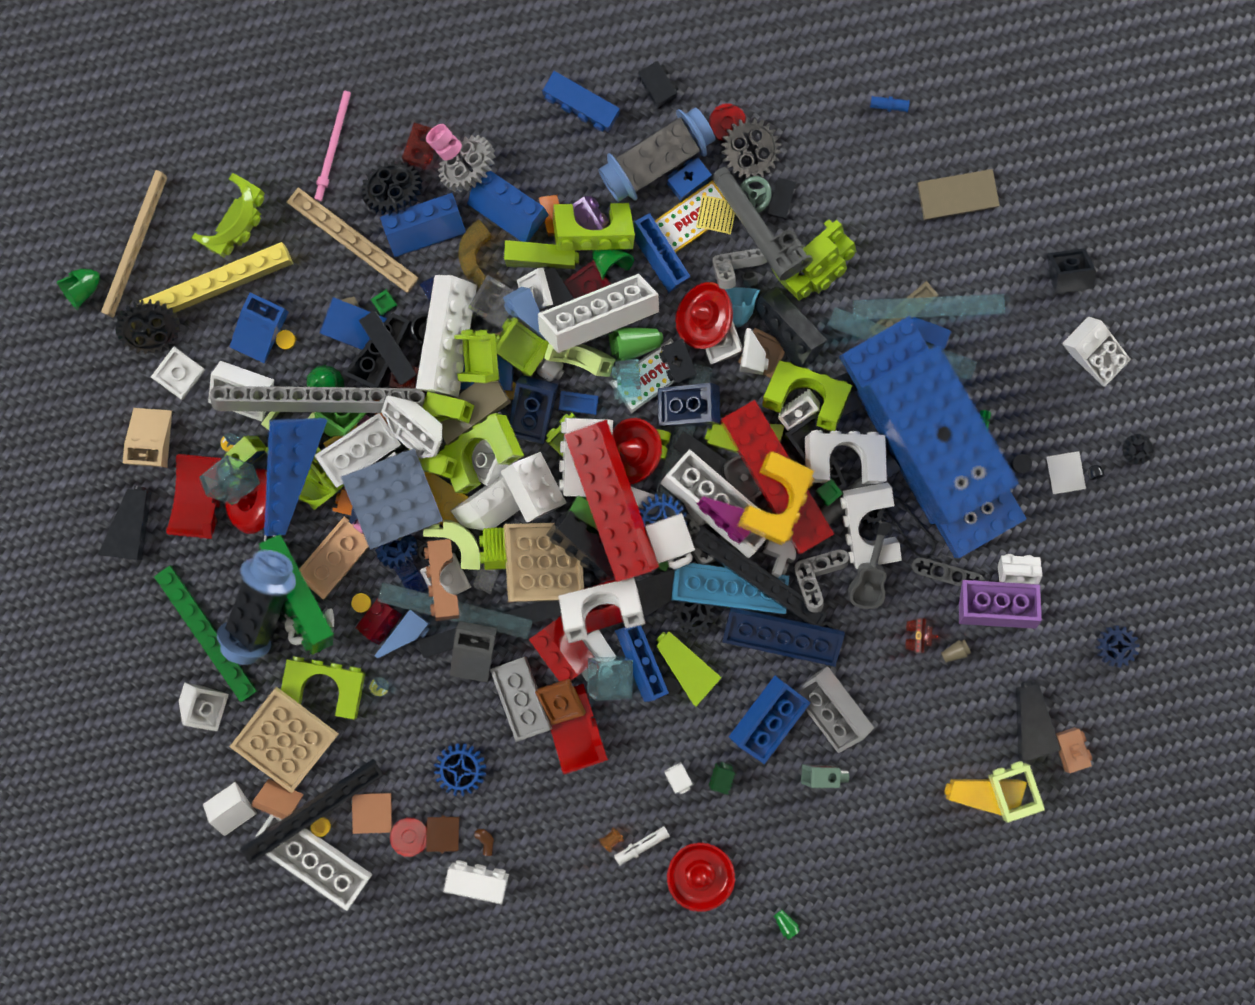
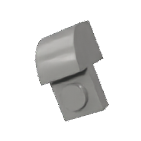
[763,539,796,578]

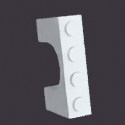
[558,418,613,497]
[805,430,887,484]
[840,482,902,569]
[559,577,645,643]

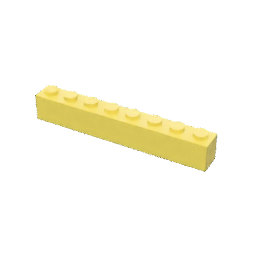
[139,242,293,313]

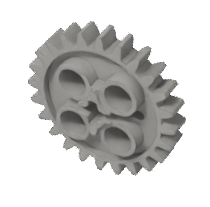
[438,135,495,192]

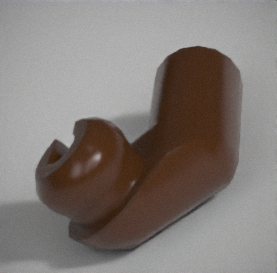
[474,829,494,856]

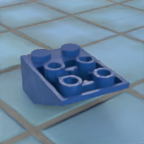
[230,293,289,363]

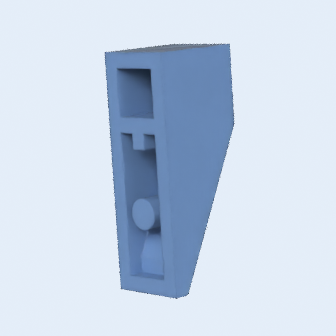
[503,287,546,340]
[375,609,430,658]

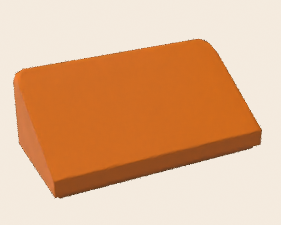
[538,195,559,237]

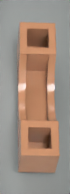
[424,539,459,621]

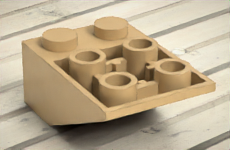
[123,408,172,468]

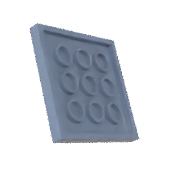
[341,448,443,549]

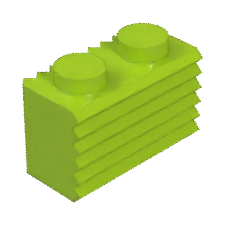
[479,527,507,570]

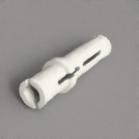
[614,826,670,866]

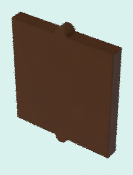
[426,815,459,853]

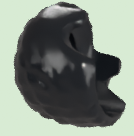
[410,313,428,344]

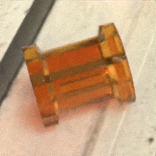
[599,827,624,852]

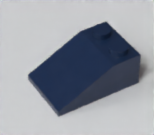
[509,375,558,444]
[658,383,721,427]

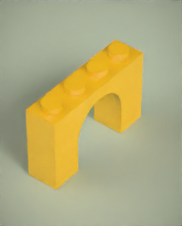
[738,452,814,545]

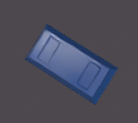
[558,391,599,415]

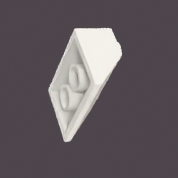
[208,361,274,421]

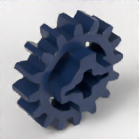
[375,534,418,569]
[1095,626,1140,668]

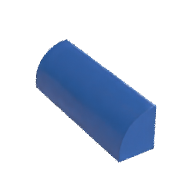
[633,213,691,293]

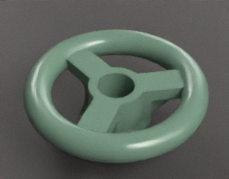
[740,176,772,213]

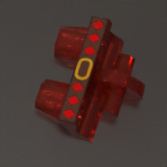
[905,618,938,653]

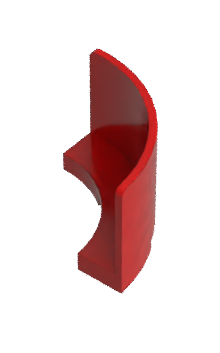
[166,454,223,539]
[550,684,608,774]

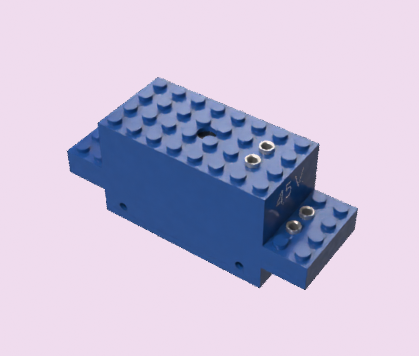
[839,316,1027,558]

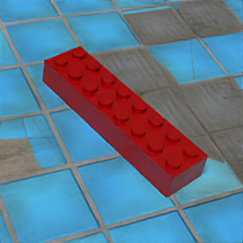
[720,400,834,554]
[564,419,659,582]

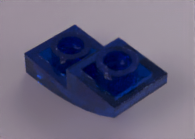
[393,560,428,597]

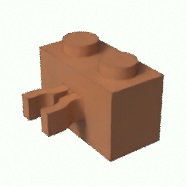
[1056,727,1092,773]

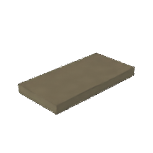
[917,169,1000,220]
[441,380,511,445]

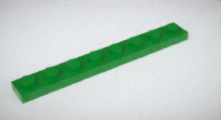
[154,566,258,702]

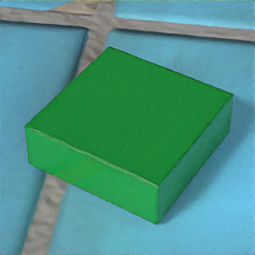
[371,289,398,316]
[815,479,843,506]

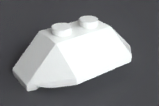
[381,396,442,459]
[450,475,520,530]

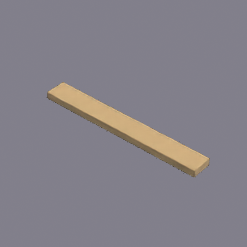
[101,170,167,317]
[287,187,419,294]

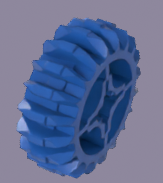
[638,493,687,542]
[434,743,486,796]

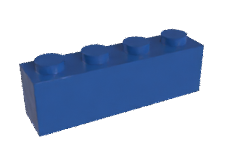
[543,71,620,133]
[615,625,669,702]

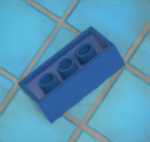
[467,171,549,242]
[380,193,467,257]
[729,676,811,764]

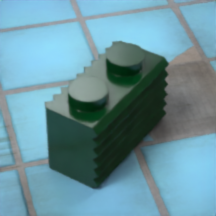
[709,761,735,795]

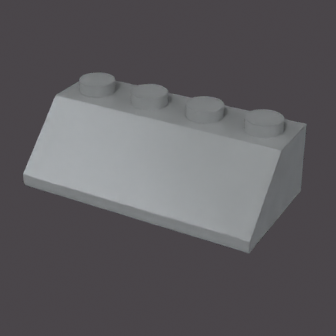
[794,666,874,753]

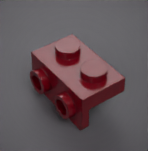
[355,597,402,645]

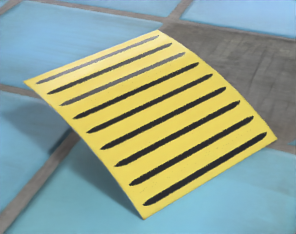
[696,195,735,235]

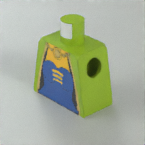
[222,436,267,475]

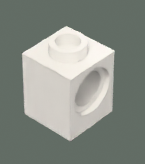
[664,762,693,794]

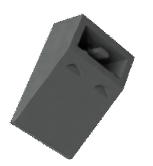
[450,621,497,683]

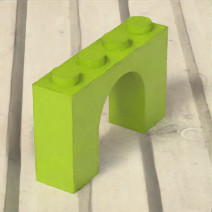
[553,203,635,251]
[762,360,852,431]
[409,392,475,479]
[439,413,524,494]
[281,656,366,719]

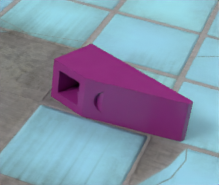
[697,496,751,544]

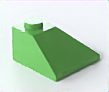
[315,399,367,437]

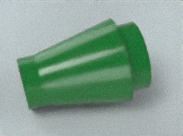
[773,909,800,940]

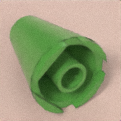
[609,327,663,365]

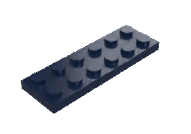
[722,607,844,667]

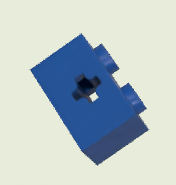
[667,157,712,202]

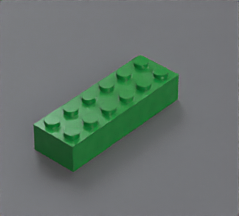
[258,534,334,655]

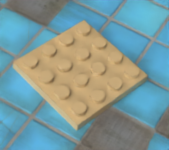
[503,523,584,602]
[229,687,338,793]

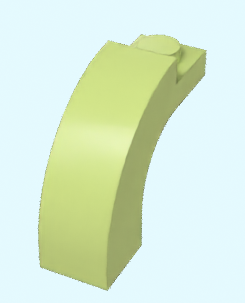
[544,343,616,377]
[423,520,480,570]

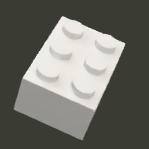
[501,452,567,523]
[444,860,509,904]

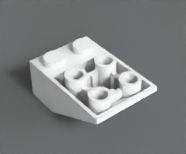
[1062,316,1131,387]

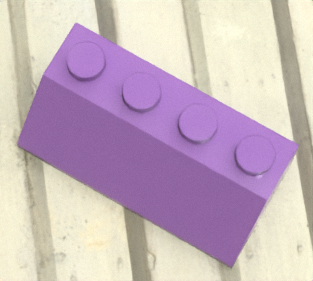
[959,580,1042,629]

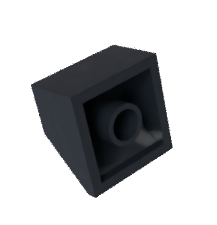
[1047,248,1096,293]

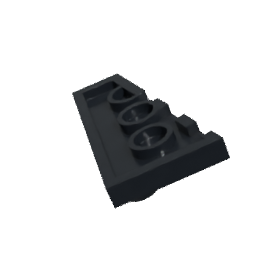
[636,562,698,617]

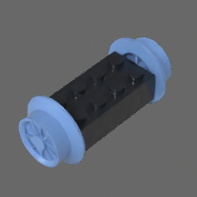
[598,107,715,202]
[217,550,296,665]

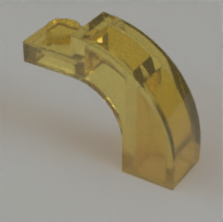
[459,219,492,290]

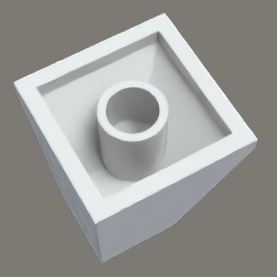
[739,328,769,375]
[472,440,509,486]
[179,682,229,731]

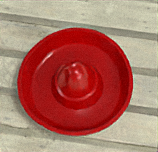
[676,282,733,349]
[612,418,662,485]
[225,469,267,534]
[667,843,735,912]

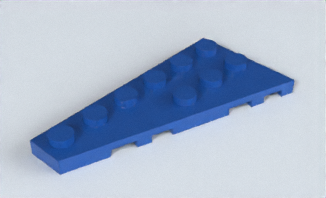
[264,418,327,536]

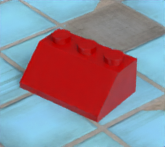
[584,579,624,633]
[529,616,598,682]

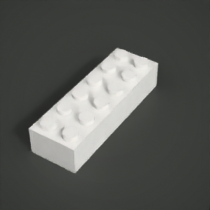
[538,274,659,353]
[416,275,477,397]
[661,449,766,558]
[255,815,373,911]

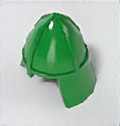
[592,249,634,280]
[57,269,100,310]
[306,365,345,388]

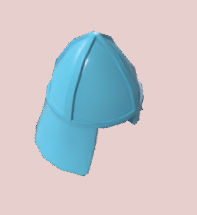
[725,287,760,327]

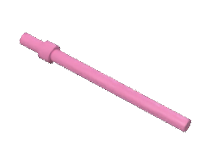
[314,91,351,201]

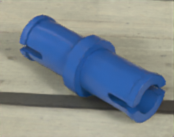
[870,96,910,113]

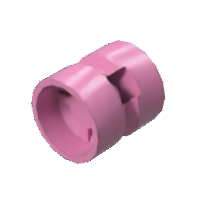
[426,124,462,161]

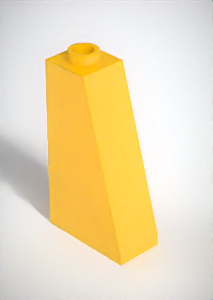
[944,779,1027,816]

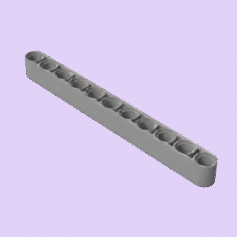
[209,386,425,413]

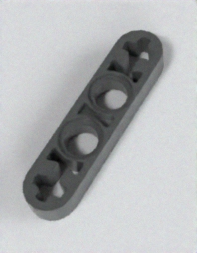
[911,558,985,587]

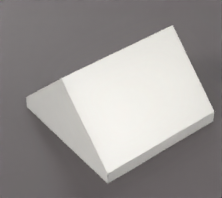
[705,320,743,364]
[203,782,257,836]

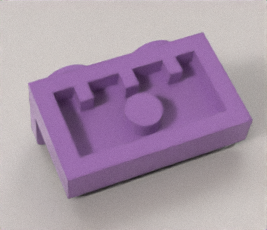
[573,196,609,230]

